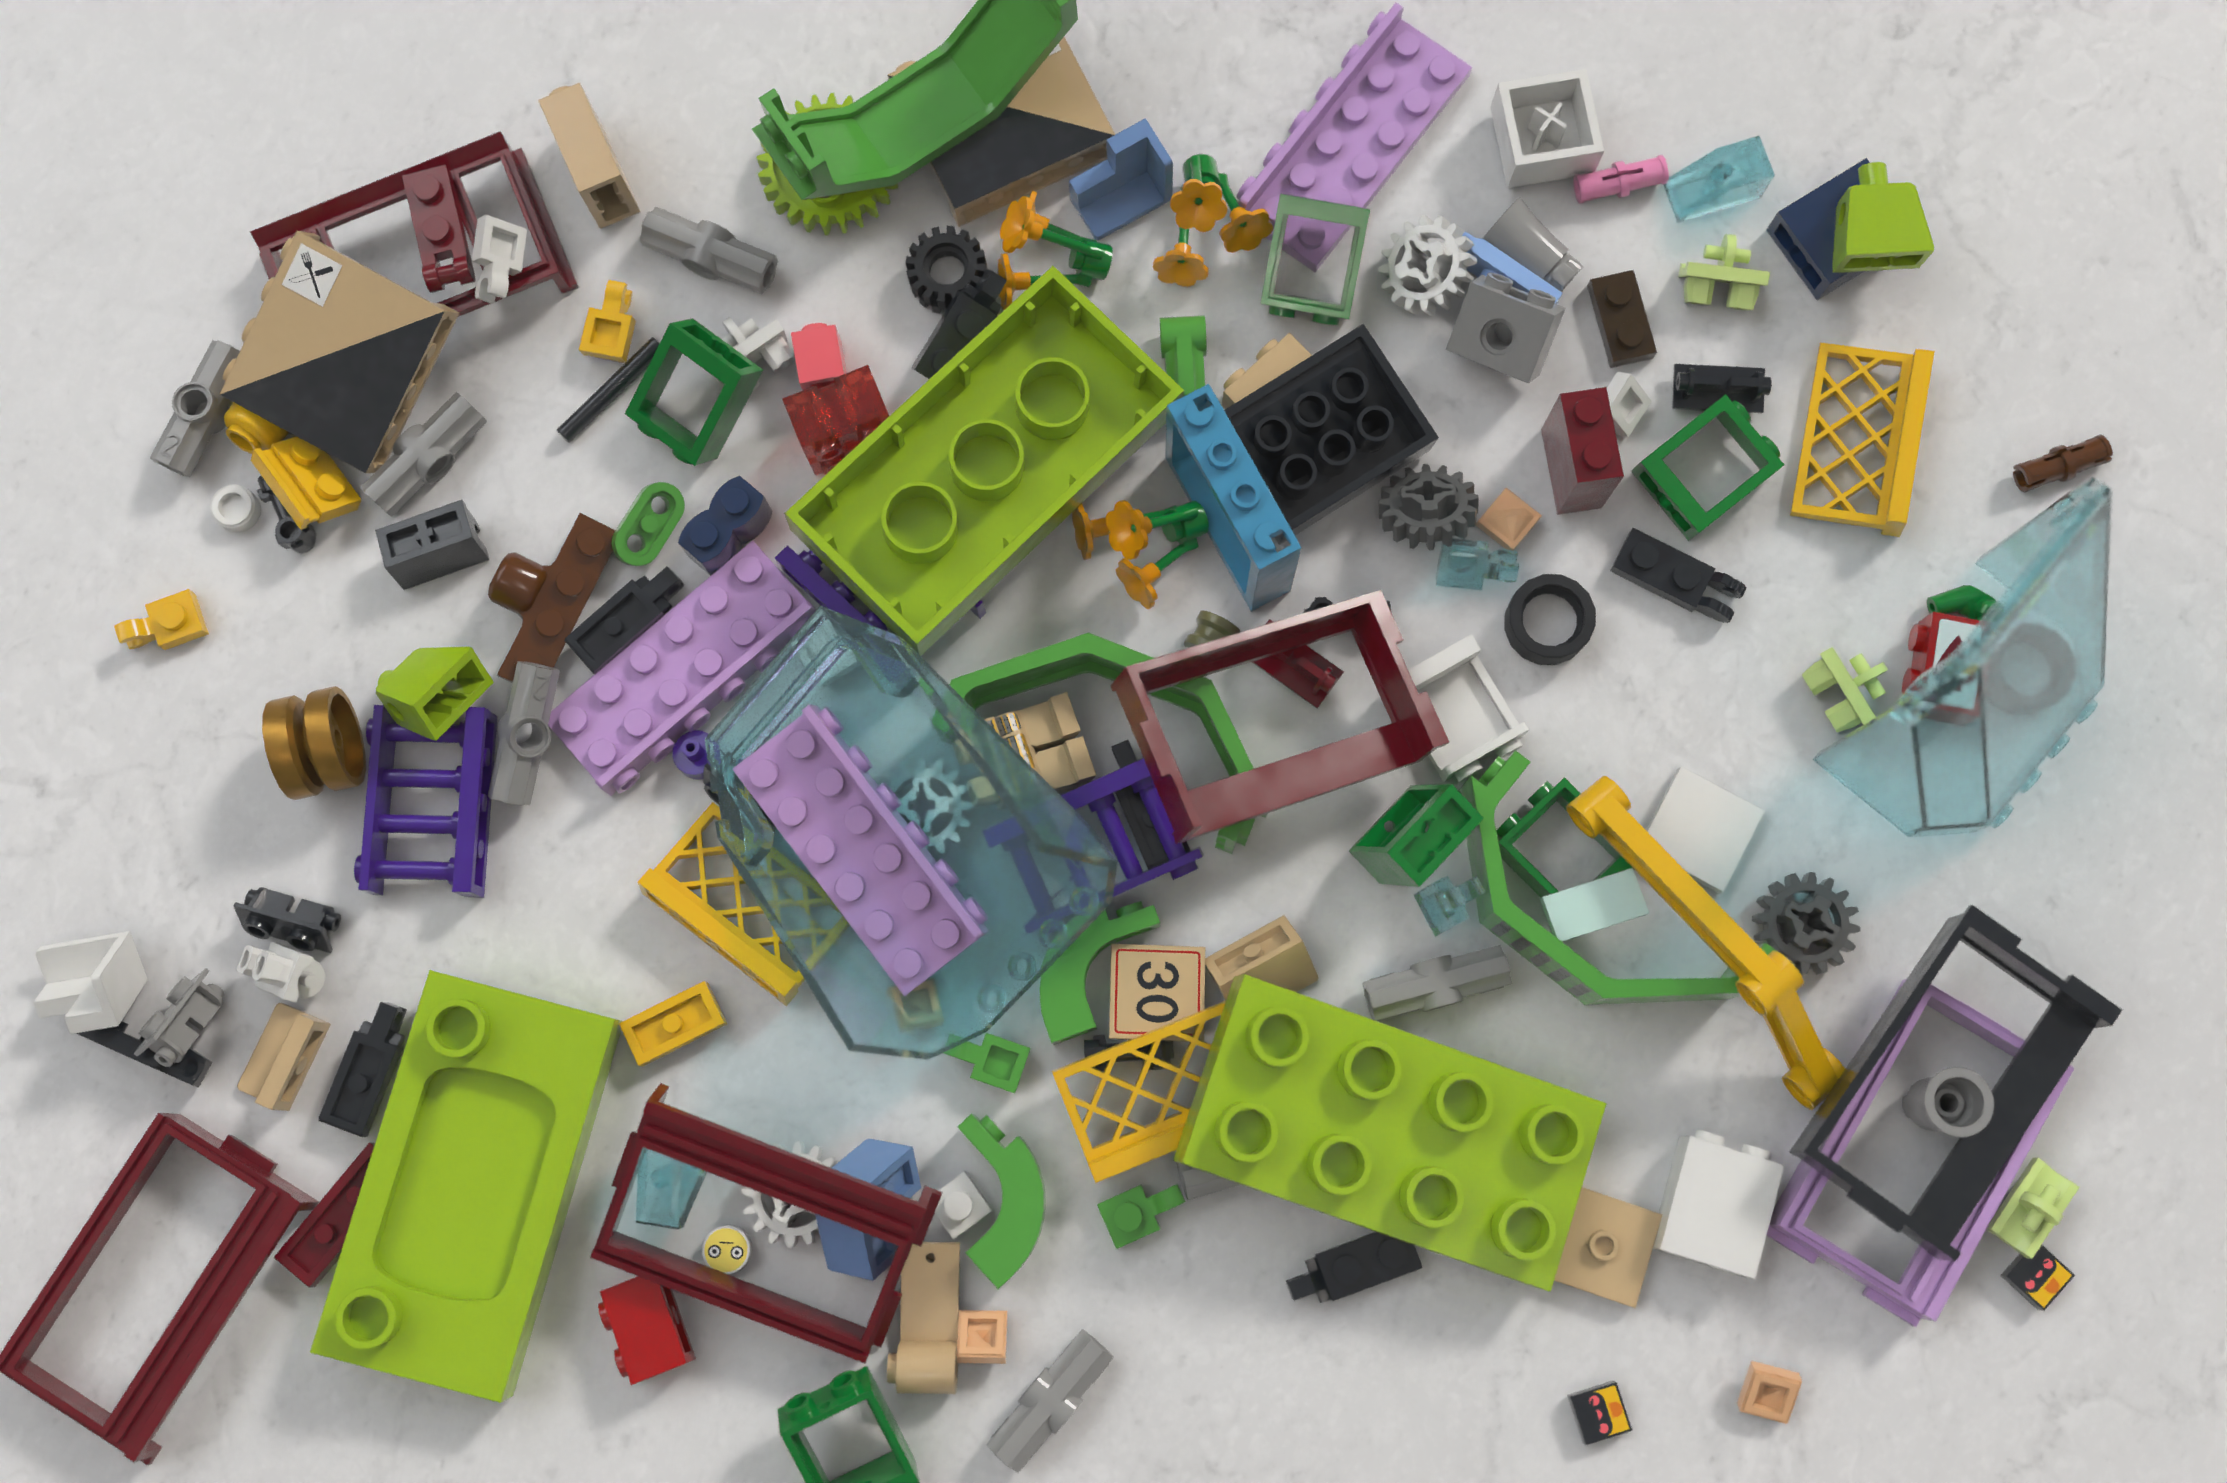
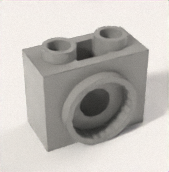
[1446,273,1566,384]

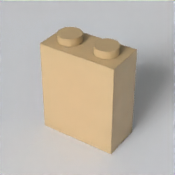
[538,82,641,229]

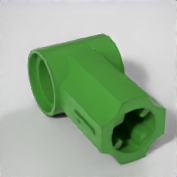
[1160,315,1207,397]

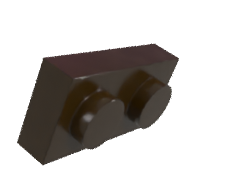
[1587,270,1657,368]

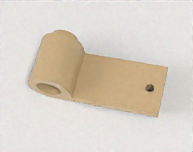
[887,1242,960,1394]

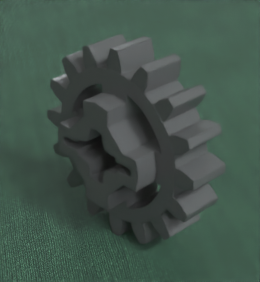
[1378,464,1479,550]
[1751,872,1861,975]

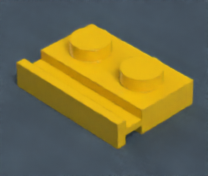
[250,436,362,530]

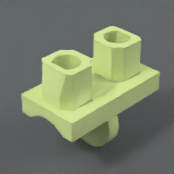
[1678,234,1770,310]
[1802,647,1888,733]
[1987,1158,2080,1259]

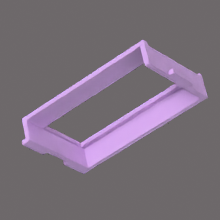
[1767,979,2074,1327]

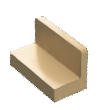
[1205,915,1319,1001]
[237,1003,331,1111]

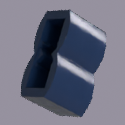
[678,476,772,576]

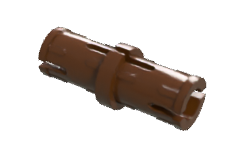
[2013,435,2113,492]

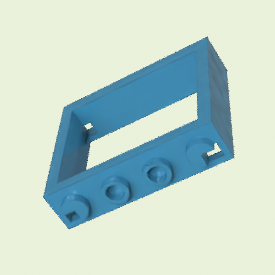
[1165,384,1302,611]

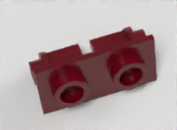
[1252,619,1344,709]

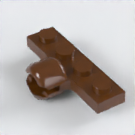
[488,513,615,683]

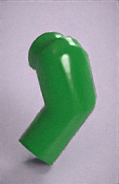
[1927,585,2001,625]

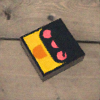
[2000,1245,2075,1311]
[1567,1381,1633,1445]

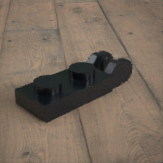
[1610,528,1747,623]

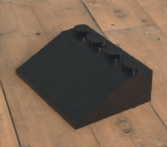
[1224,324,1439,545]

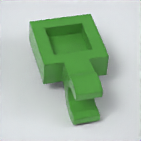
[944,1033,1031,1093]
[1097,1184,1186,1249]

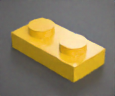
[619,981,727,1067]

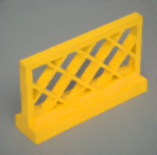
[1790,342,1935,537]
[638,802,850,1006]
[1052,1001,1226,1183]

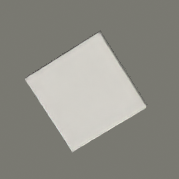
[1646,766,1765,894]

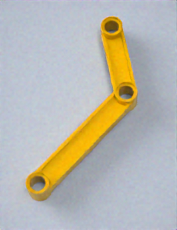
[1566,776,1845,1110]

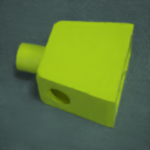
[1832,162,1934,273]
[376,647,494,741]

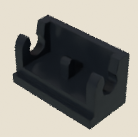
[375,500,490,590]

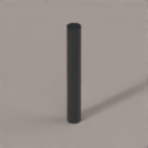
[556,337,659,443]

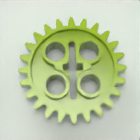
[756,93,899,235]

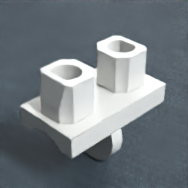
[717,317,794,390]
[237,942,325,1003]

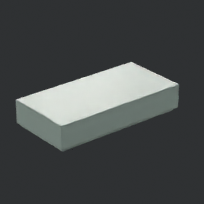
[1540,868,1649,942]

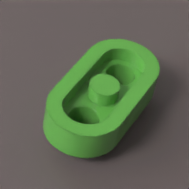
[612,482,685,566]

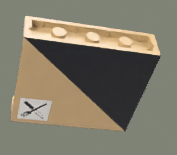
[887,37,1115,227]
[220,231,459,474]

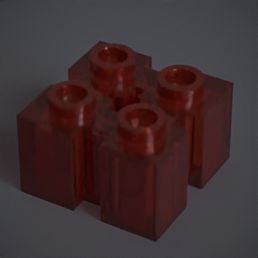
[782,365,889,475]

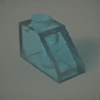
[1663,135,1775,223]
[636,1149,707,1230]

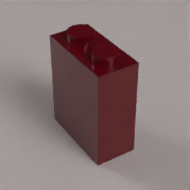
[1541,387,1624,515]

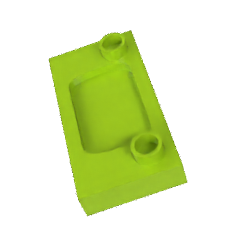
[310,970,623,1403]

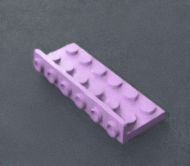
[1236,2,1472,273]
[548,540,820,796]
[732,704,989,996]

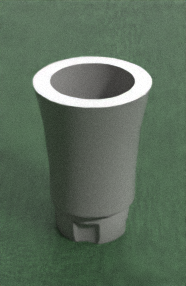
[1483,197,1583,292]
[1902,1067,1994,1137]

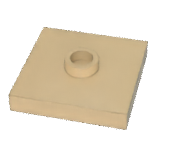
[1554,1187,1662,1308]

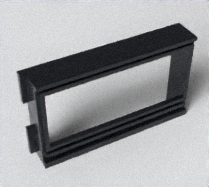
[1789,905,2122,1261]

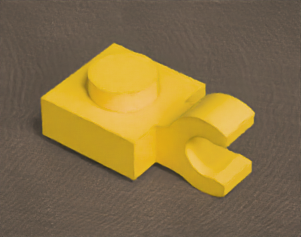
[579,280,636,363]
[114,589,209,650]

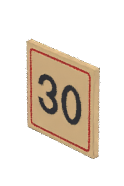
[1109,944,1205,1042]

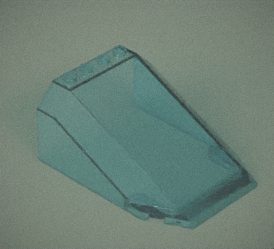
[1812,476,2112,837]
[705,606,1118,1060]

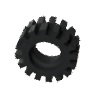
[906,226,987,314]

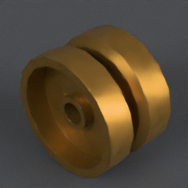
[262,686,366,800]

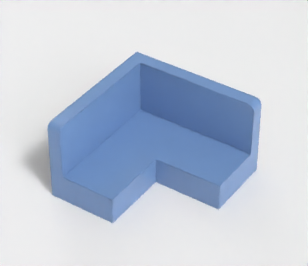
[1069,118,1173,240]
[815,1139,921,1281]

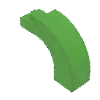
[1040,901,1160,1045]
[957,1114,1046,1289]

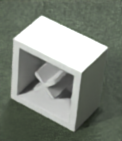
[1490,69,1604,188]

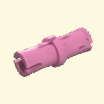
[1573,155,1669,204]

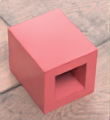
[791,323,850,398]

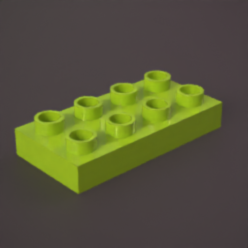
[784,266,1184,658]
[1173,974,1607,1292]

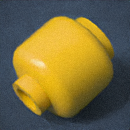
[224,403,289,454]

